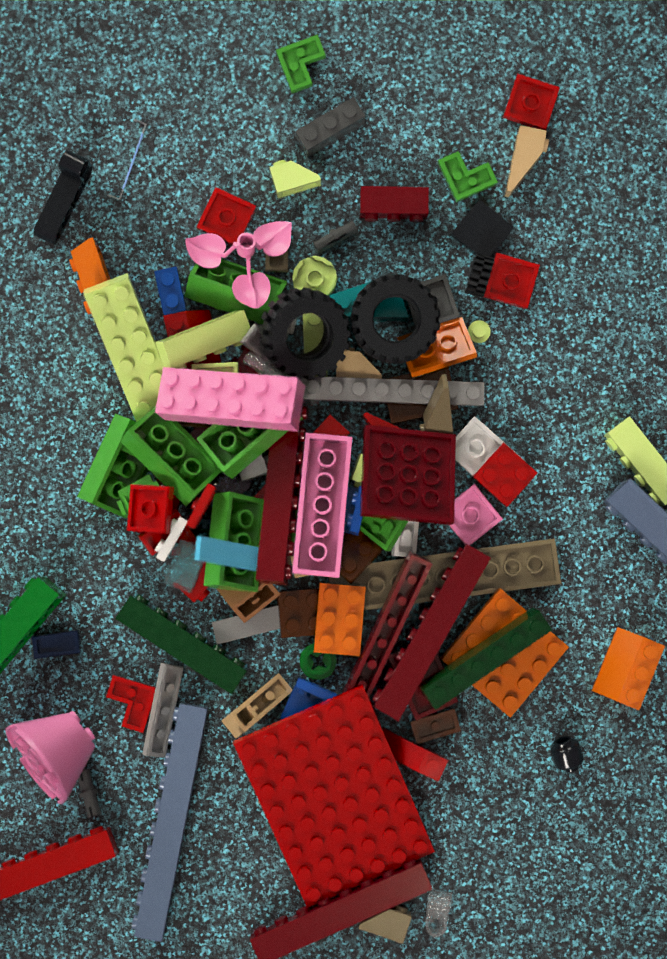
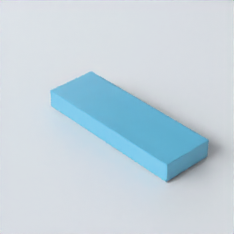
[194,536,259,571]

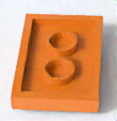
[397,317,477,378]
[314,583,366,656]

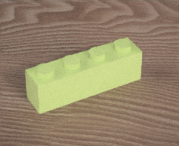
[155,310,250,369]
[604,416,667,507]

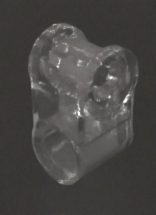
[425,889,452,937]

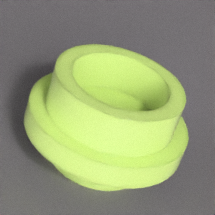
[468,320,491,343]

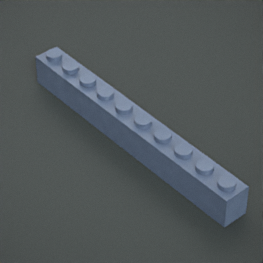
[131,702,209,942]

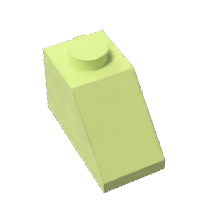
[270,160,321,198]

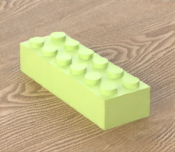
[84,273,163,422]

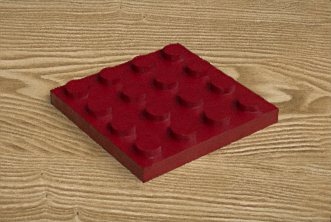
[360,425,456,525]

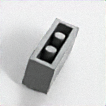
[295,97,365,158]

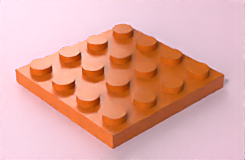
[440,588,569,718]

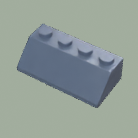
[603,479,667,564]

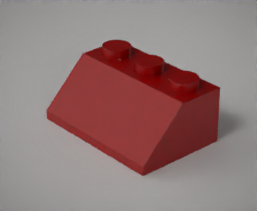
[163,310,222,369]

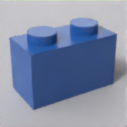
[154,266,188,315]

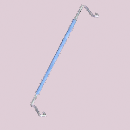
[108,119,146,200]

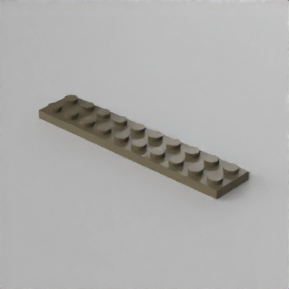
[329,538,561,610]

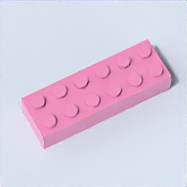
[155,367,305,432]
[292,433,352,578]

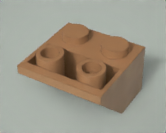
[216,583,281,623]

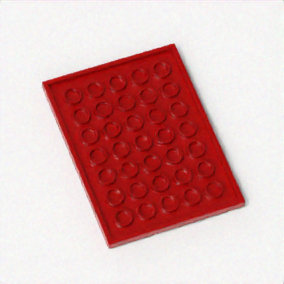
[233,684,435,907]

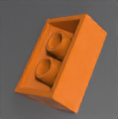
[69,237,110,315]
[591,627,665,711]

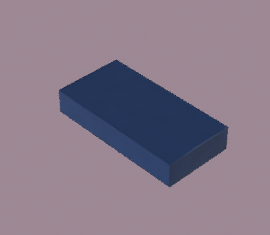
[32,630,81,659]

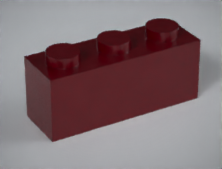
[360,186,429,223]

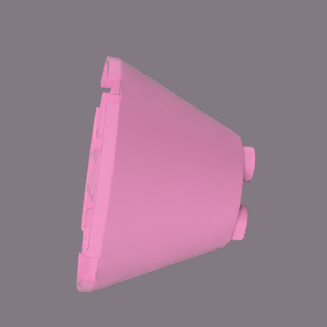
[6,711,95,804]

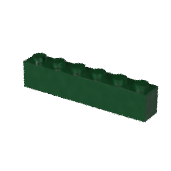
[115,594,248,694]
[418,607,552,710]

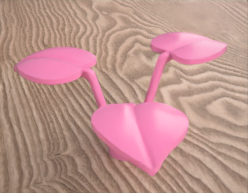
[185,221,292,309]

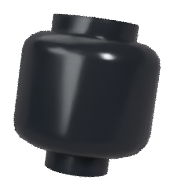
[550,736,584,773]

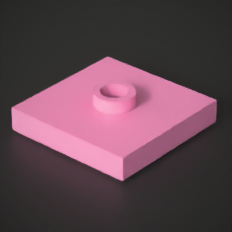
[449,484,503,545]

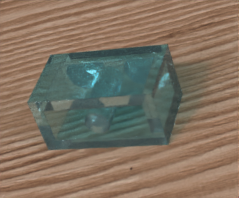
[162,539,204,593]

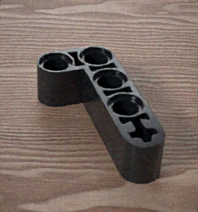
[33,150,92,245]

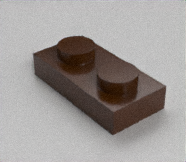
[410,708,461,744]

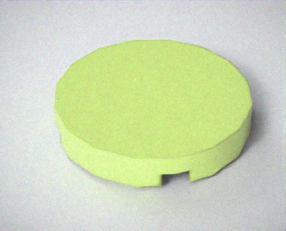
[292,256,337,296]

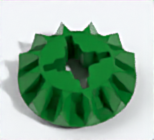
[300,643,336,680]

